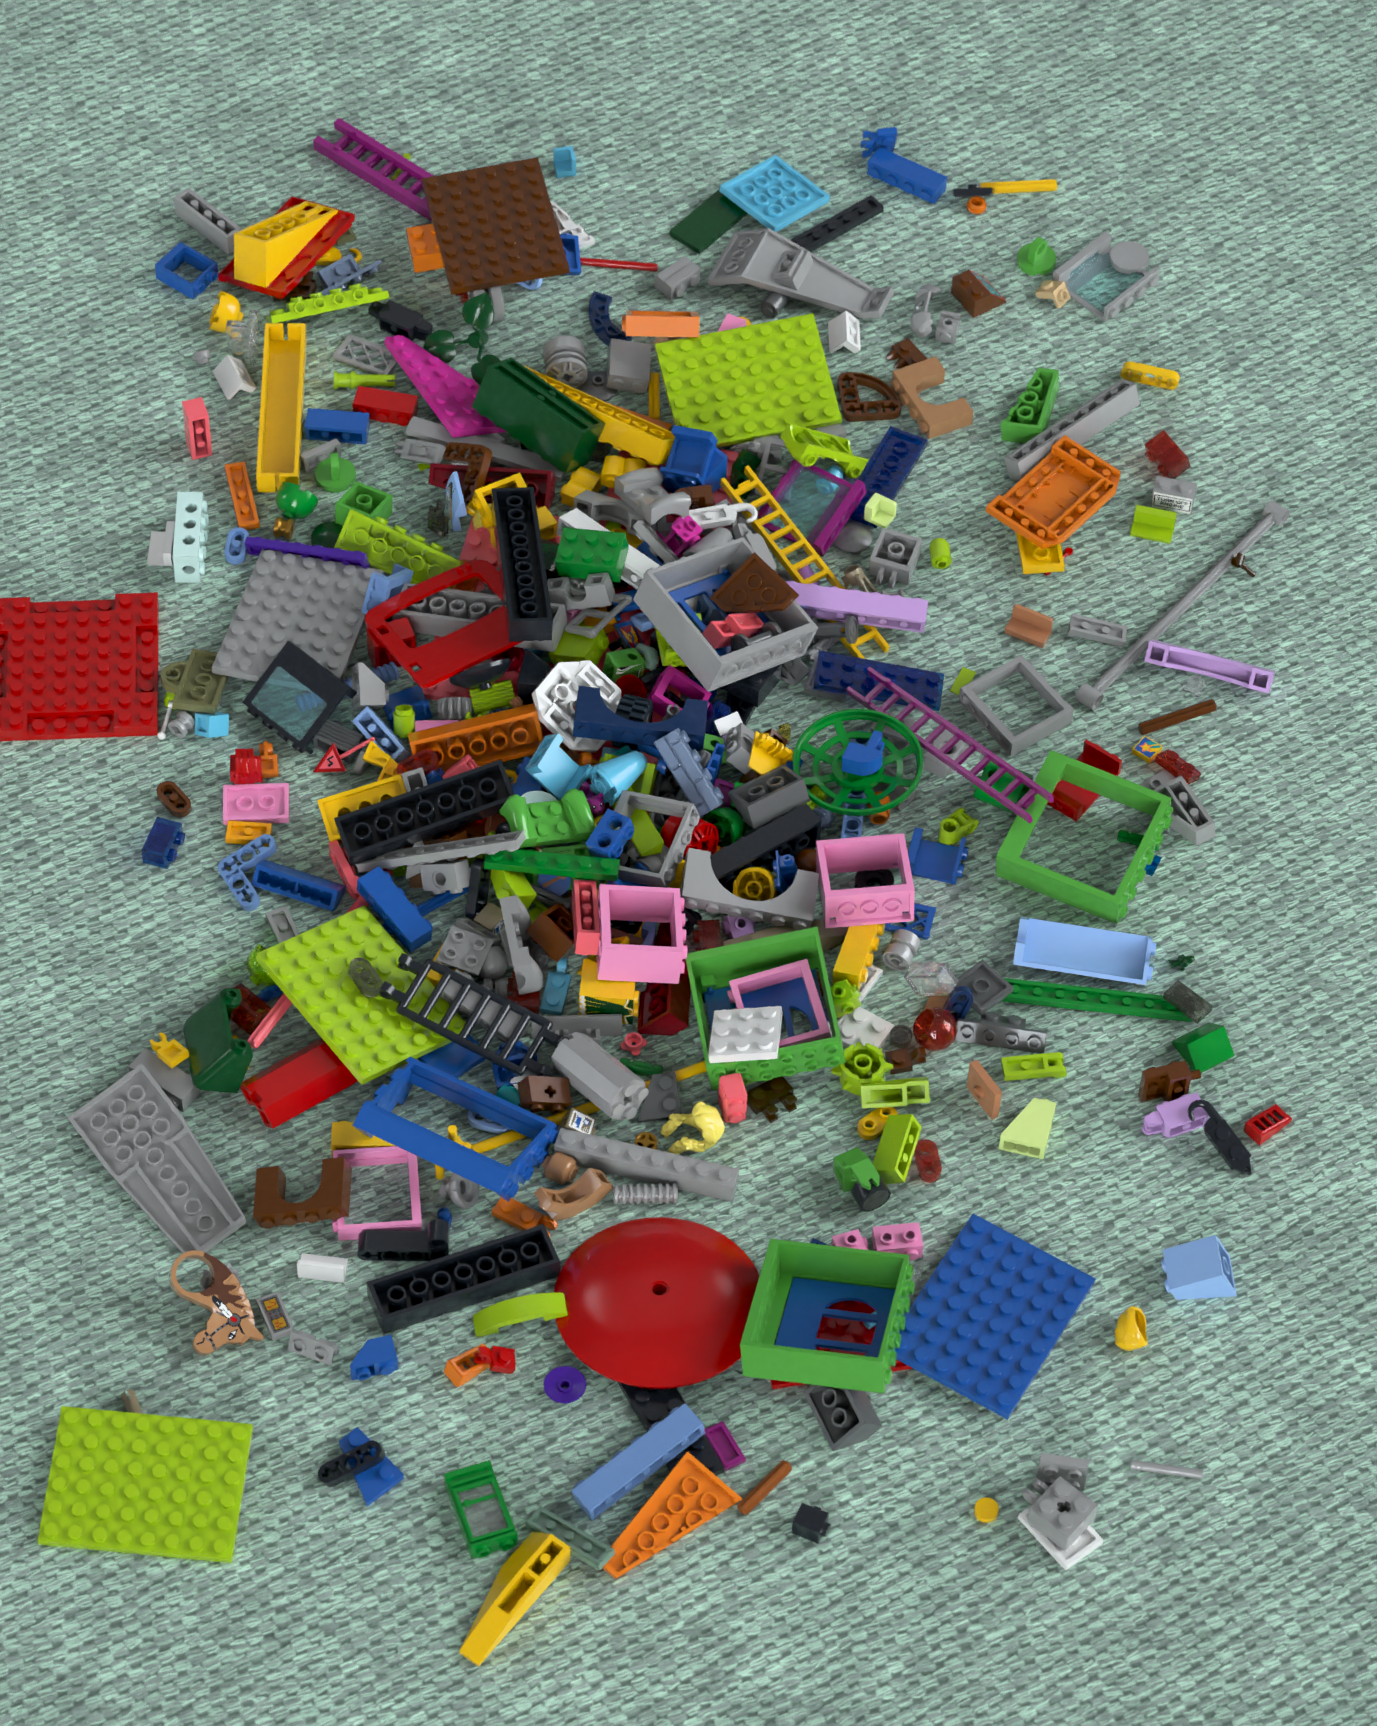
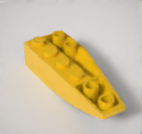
[459,1532,570,1667]

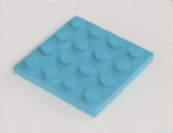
[719,155,830,232]

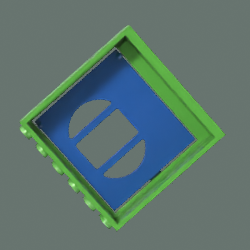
[686,927,846,1091]
[740,1239,915,1394]

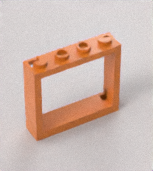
[622,310,700,337]

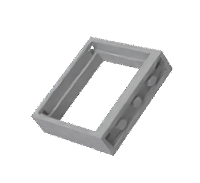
[959,655,1074,757]
[604,790,700,888]

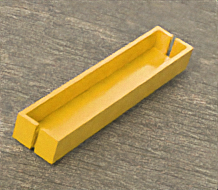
[256,323,307,493]

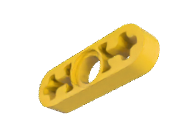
[1121,361,1180,390]

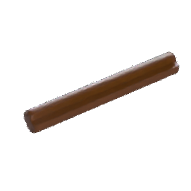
[1138,699,1217,735]

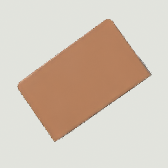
[1004,604,1053,648]

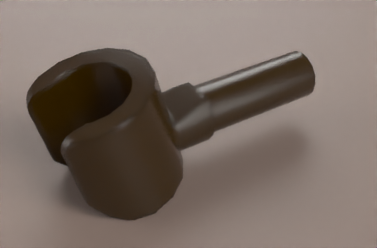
[1231,553,1256,578]

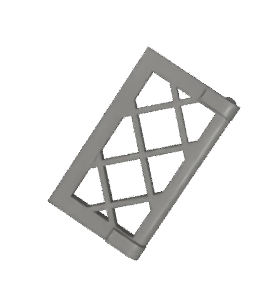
[333,334,398,375]

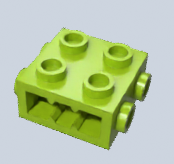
[549,624,609,666]

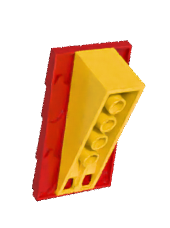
[218,196,355,299]

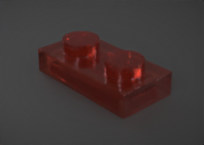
[1154,749,1201,785]

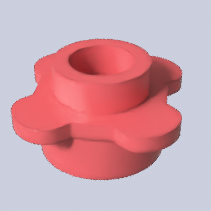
[620,1032,647,1056]

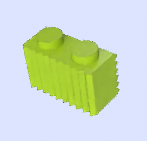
[469,679,515,717]

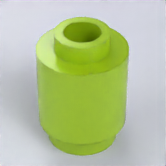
[929,538,952,569]
[393,704,415,738]

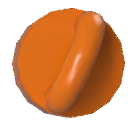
[578,751,599,766]

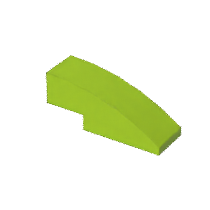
[861,1077,930,1109]

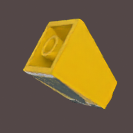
[579,958,639,1025]

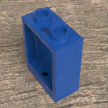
[155,242,219,299]

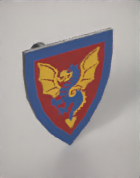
[608,620,644,657]

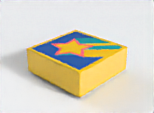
[1132,736,1162,764]

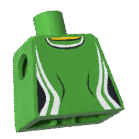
[602,648,647,684]

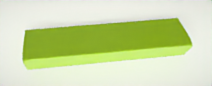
[611,786,664,857]

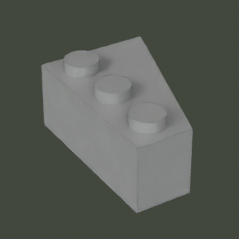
[1153,775,1215,846]

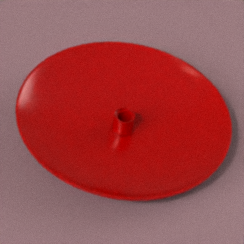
[554,1217,759,1389]

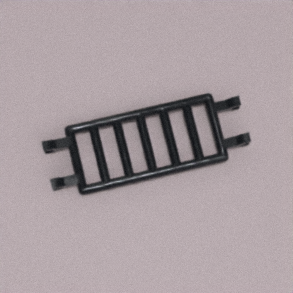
[380,953,570,1077]

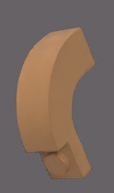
[534,1168,614,1220]

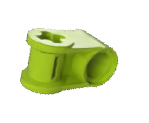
[938,807,979,846]

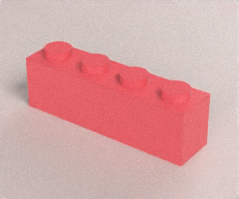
[571,880,600,955]

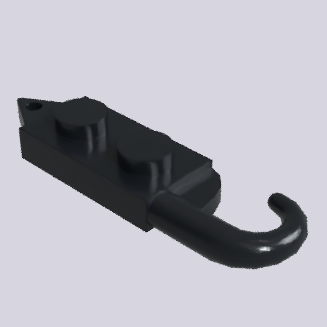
[1188,1100,1252,1175]

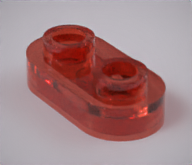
[396,749,439,782]
[914,1139,942,1183]

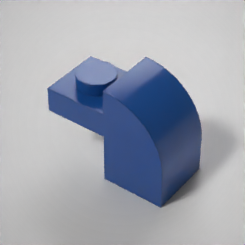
[842,730,885,776]

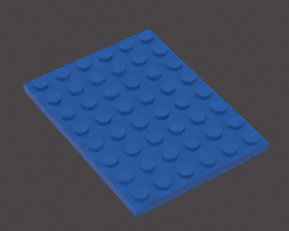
[895,1214,1096,1420]

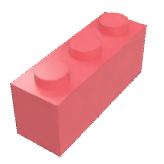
[182,397,212,460]

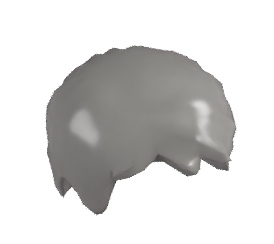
[478,946,508,981]

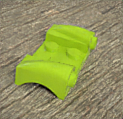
[780,423,869,478]

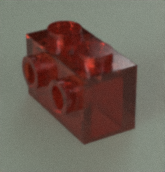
[1144,430,1191,479]
[693,919,722,952]

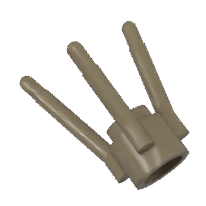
[841,565,877,592]

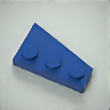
[339,1427,404,1507]

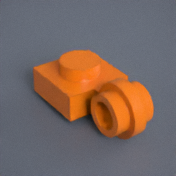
[259,741,279,778]

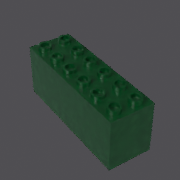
[472,357,605,474]

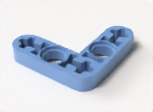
[218,834,277,911]

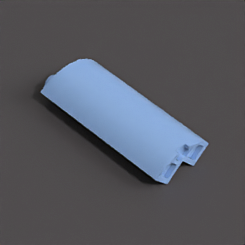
[1013,917,1156,985]

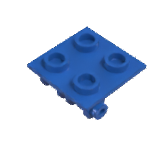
[383,685,433,731]
[773,850,798,895]

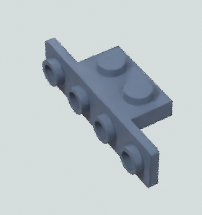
[317,254,382,296]

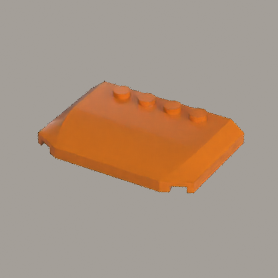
[986,435,1121,549]

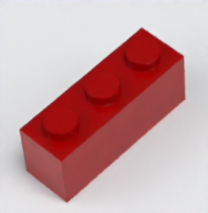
[353,386,419,426]

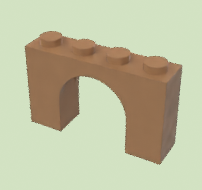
[890,356,973,439]

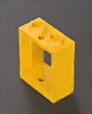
[472,473,538,533]

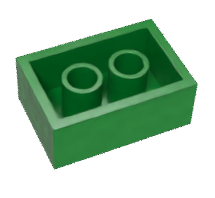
[554,527,629,582]

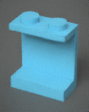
[525,733,591,800]

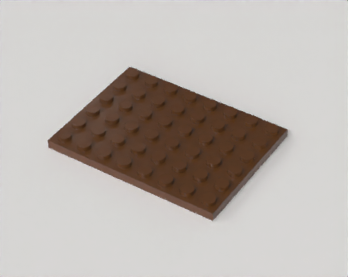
[421,157,570,295]

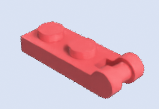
[329,840,360,899]

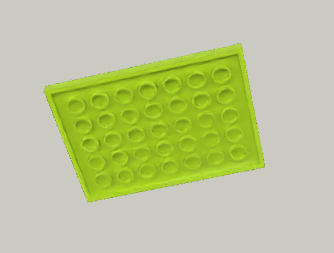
[655,313,842,448]
[255,906,466,1085]
[37,1406,253,1563]

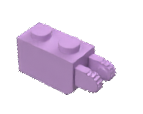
[1142,1092,1209,1138]

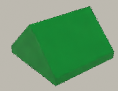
[1171,1022,1234,1073]

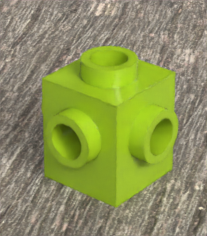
[822,979,862,1018]

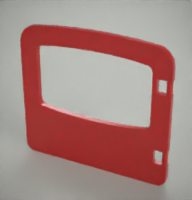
[365,560,524,688]

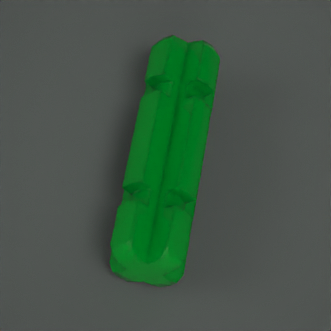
[1117,830,1159,851]
[620,1058,663,1076]

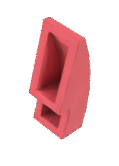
[702,612,764,649]

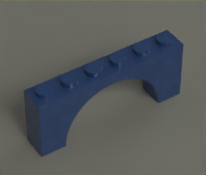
[573,686,708,751]

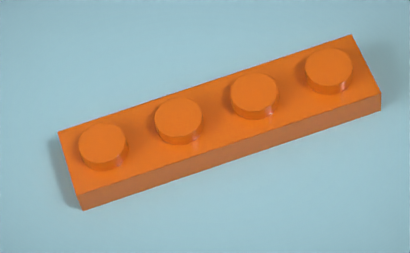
[224,461,260,530]

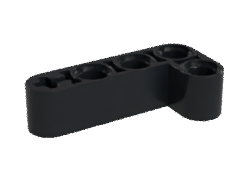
[357,1219,450,1261]

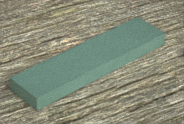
[525,1506,615,1571]

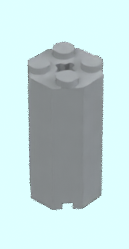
[551,1032,649,1121]

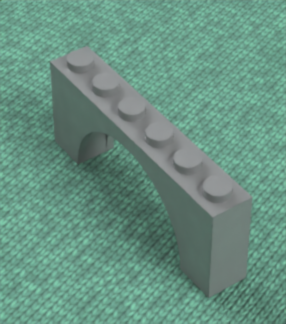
[680,848,819,930]

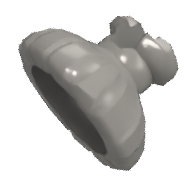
[438,1173,479,1209]

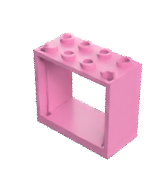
[816,833,915,929]
[597,884,687,984]

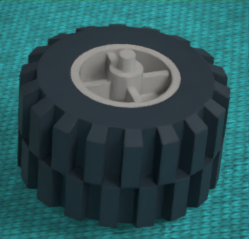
[612,694,653,752]

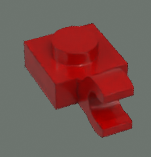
[474,1345,516,1374]

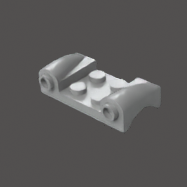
[614,468,691,525]
[499,895,543,995]

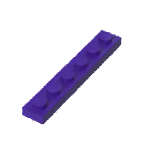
[244,537,370,569]

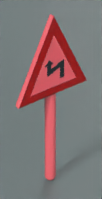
[313,737,375,773]

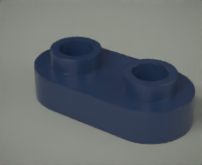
[941,986,974,1026]

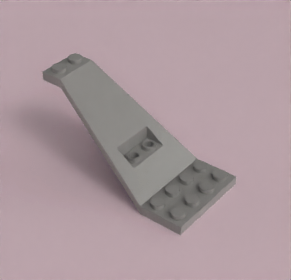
[707,228,894,319]

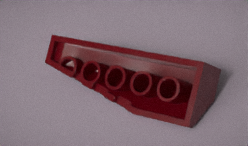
[428,463,556,510]
[637,922,691,1036]

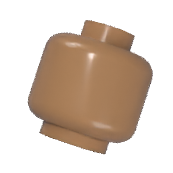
[542,1151,578,1185]

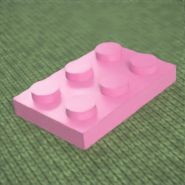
[223,783,289,825]

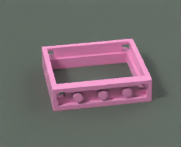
[727,959,831,1048]
[332,1146,422,1241]

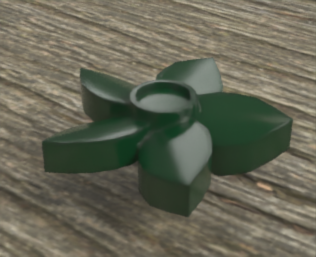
[1168,954,1195,971]

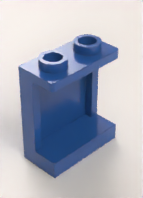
[660,425,718,486]

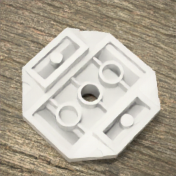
[532,660,621,753]

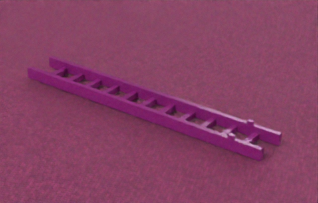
[846,667,1054,824]

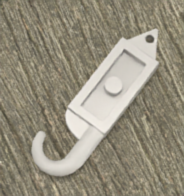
[682,503,758,530]

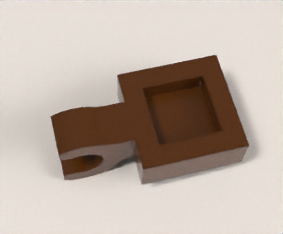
[885,1047,926,1075]

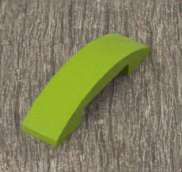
[473,1293,568,1337]

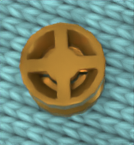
[273,517,295,540]
[635,1132,657,1150]

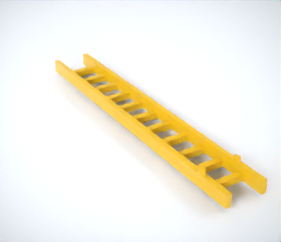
[720,465,889,665]

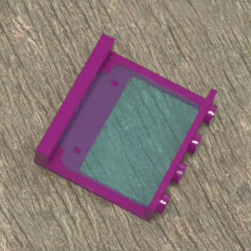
[758,459,867,557]

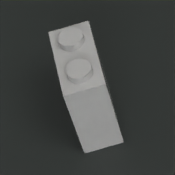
[606,338,651,393]

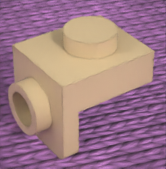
[1035,280,1070,308]

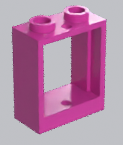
[647,665,712,717]

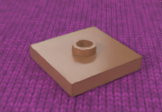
[966,1060,1002,1120]

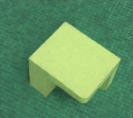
[864,492,897,529]

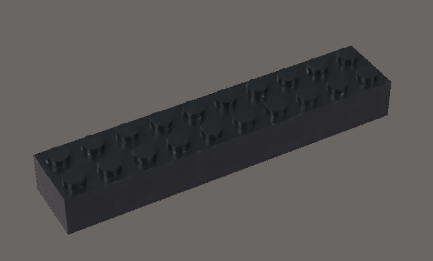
[491,487,553,642]

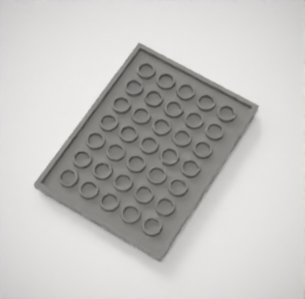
[212,548,384,692]

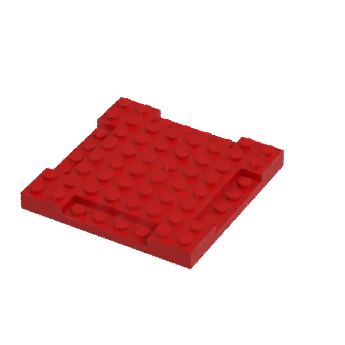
[0,592,159,741]

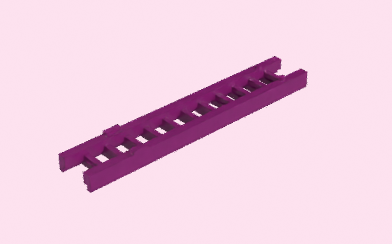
[313,118,434,222]

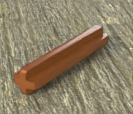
[737,1460,792,1515]

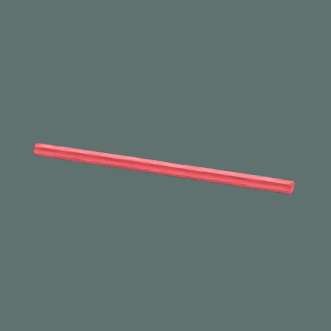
[247,868,393,1049]

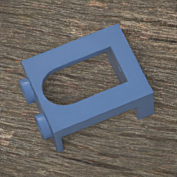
[361,563,414,614]

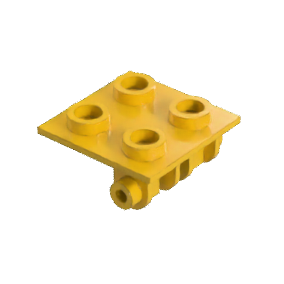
[748,731,794,775]

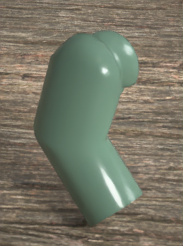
[636,643,659,670]

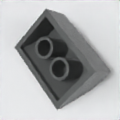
[728,764,810,829]
[803,1385,882,1451]

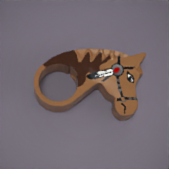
[169,1250,264,1356]

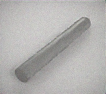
[1130,1460,1203,1479]

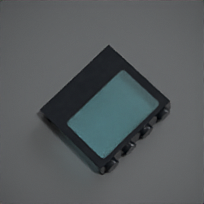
[242,640,357,754]

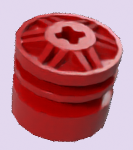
[660,816,719,860]

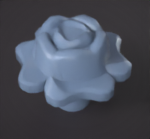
[813,807,835,830]

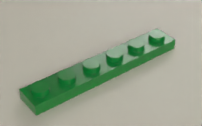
[484,849,620,881]

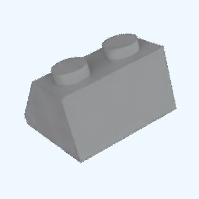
[351,662,389,711]

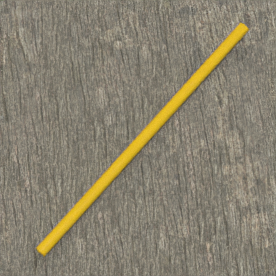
[472,1060,707,1154]

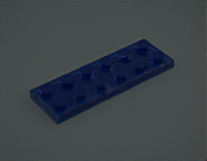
[850,426,928,529]
[813,650,944,711]

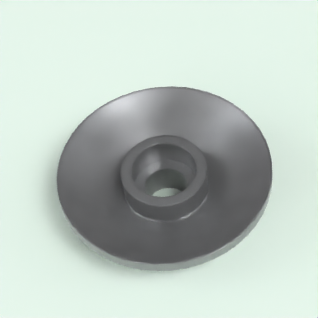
[578,371,618,401]

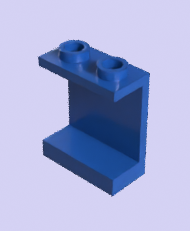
[908,827,969,884]

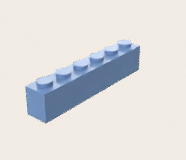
[571,1403,705,1520]

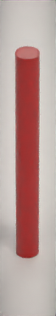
[580,257,658,272]

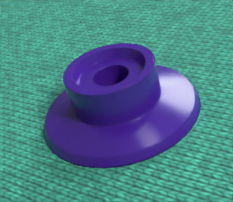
[544,1366,586,1404]

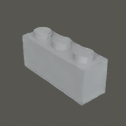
[128,1048,201,1112]

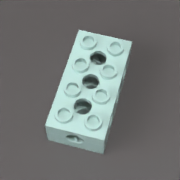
[172,492,209,583]

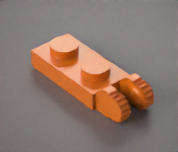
[491,1197,558,1237]

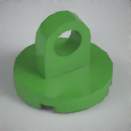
[1017,237,1056,276]
[315,452,356,493]

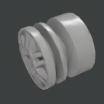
[543,336,588,388]

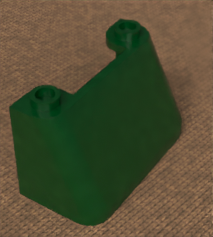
[183,988,253,1093]

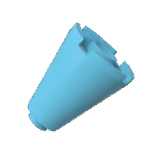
[586,751,647,806]

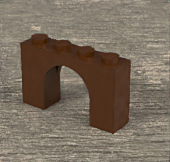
[253,1157,352,1229]

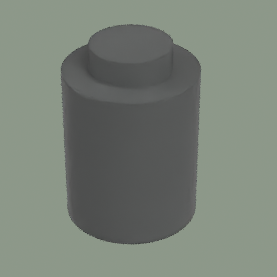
[760,291,790,318]

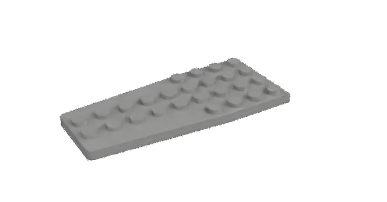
[67,1063,247,1262]

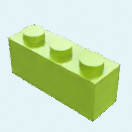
[872,1114,922,1184]

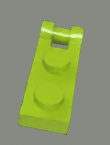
[1001,1052,1067,1081]

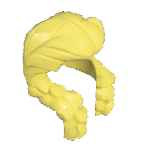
[661,1101,725,1155]

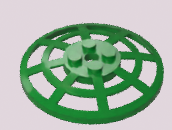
[792,709,923,816]

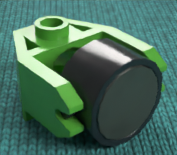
[833,1147,891,1212]

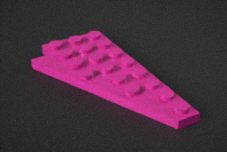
[384,335,506,438]

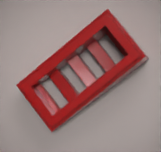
[1243,1104,1292,1146]

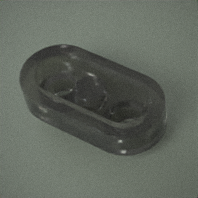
[348,958,383,997]

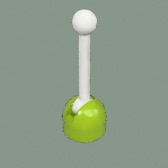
[157,692,175,740]

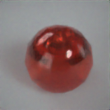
[913,1007,958,1052]

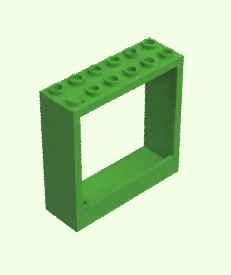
[996,750,1173,924]

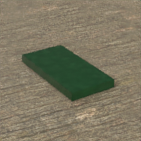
[669,189,748,255]

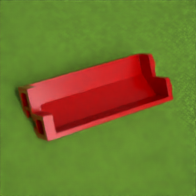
[240,1038,358,1129]

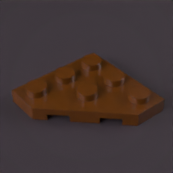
[710,552,799,614]

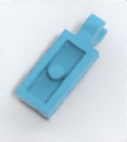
[540,958,571,1016]

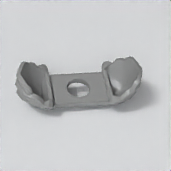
[910,284,941,338]

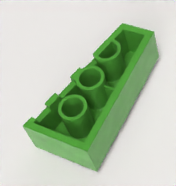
[1001,368,1060,443]

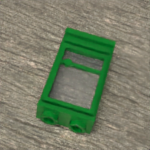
[444,1460,518,1559]

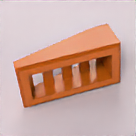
[444,1343,490,1388]

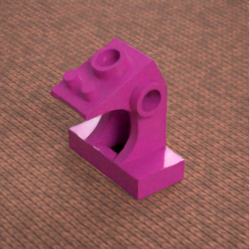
[656,515,703,559]

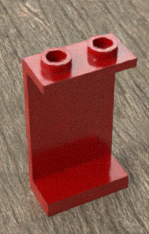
[1047,739,1122,822]

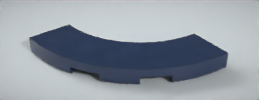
[589,291,632,346]

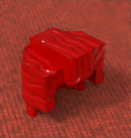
[230,748,263,785]

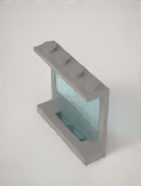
[1052,232,1160,322]

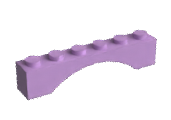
[1144,639,1275,693]

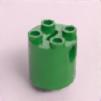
[973,761,1033,815]

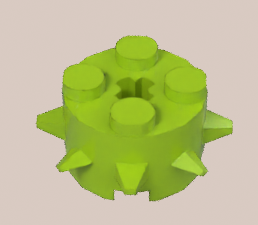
[831,1042,893,1097]

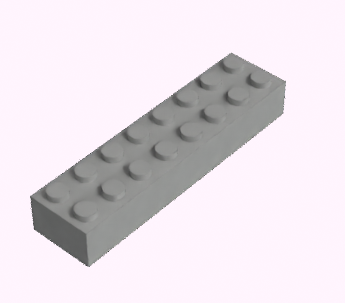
[392,583,568,652]

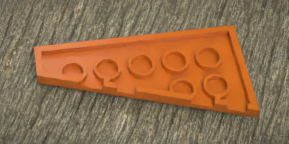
[602,1452,743,1579]

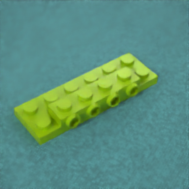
[265,284,389,324]
[334,509,463,589]

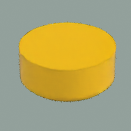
[974,1497,999,1523]

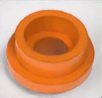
[967,196,986,214]

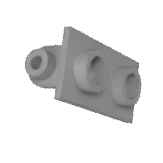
[288,1329,339,1366]

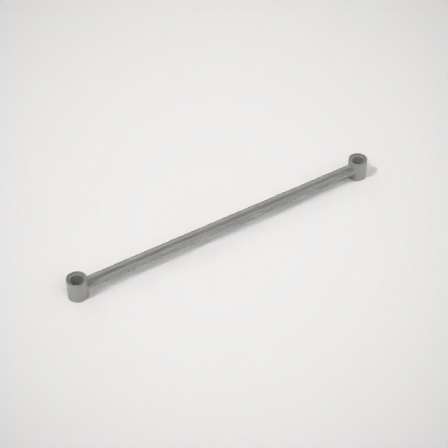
[1075,500,1290,711]

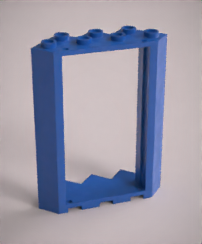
[352,1057,559,1202]

